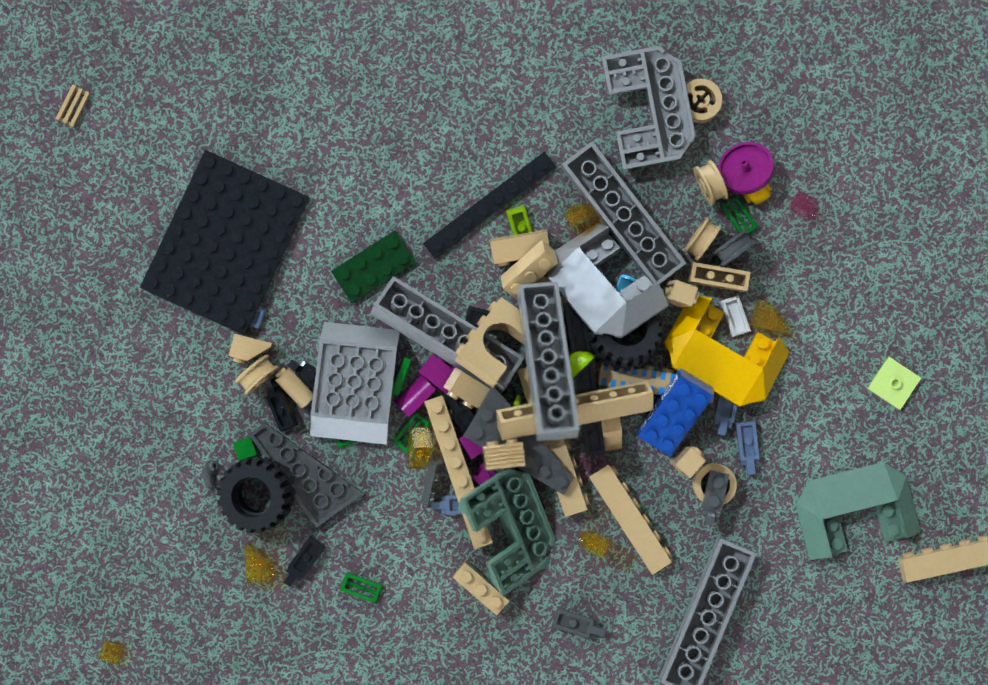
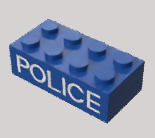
[638,368,714,457]

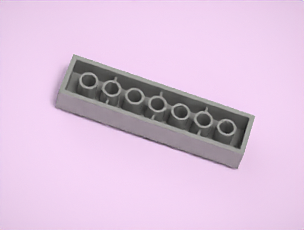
[561,141,686,284]
[370,276,524,395]
[517,282,580,441]
[658,536,757,685]

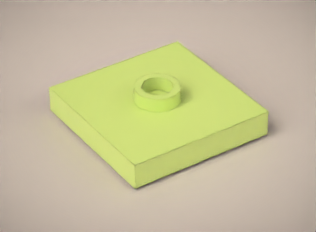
[867,357,921,410]

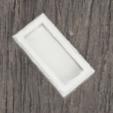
[720,295,751,337]

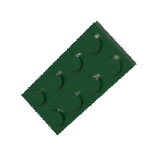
[331,230,416,303]

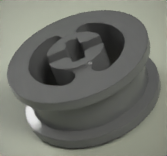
[712,229,756,267]

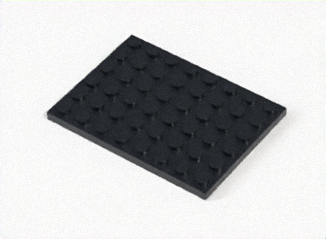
[140,150,310,336]

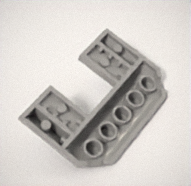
[602,46,696,170]
[547,223,669,338]

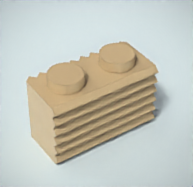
[482,438,525,471]

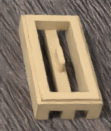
[56,85,91,128]

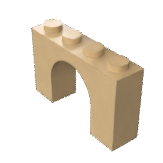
[455,297,524,388]

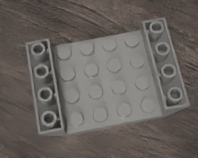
[310,322,400,445]

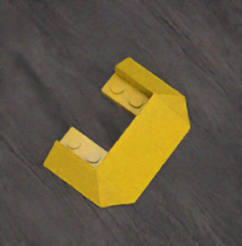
[664,296,790,407]

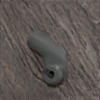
[202,460,219,488]

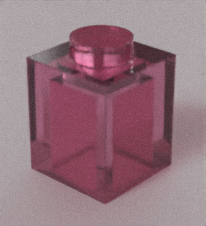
[786,190,819,220]

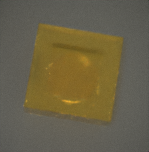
[99,639,124,664]

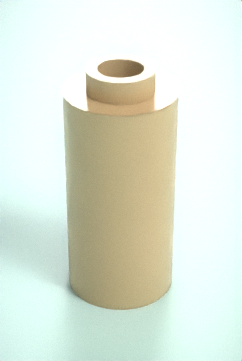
[275,367,313,409]

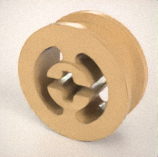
[686,79,722,124]
[693,160,728,206]
[683,216,722,261]
[235,354,279,395]
[693,463,737,505]

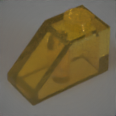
[563,201,594,230]
[749,300,790,335]
[408,427,433,469]
[578,528,611,559]
[244,543,275,583]

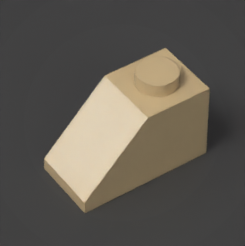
[229,334,274,364]
[601,417,622,451]

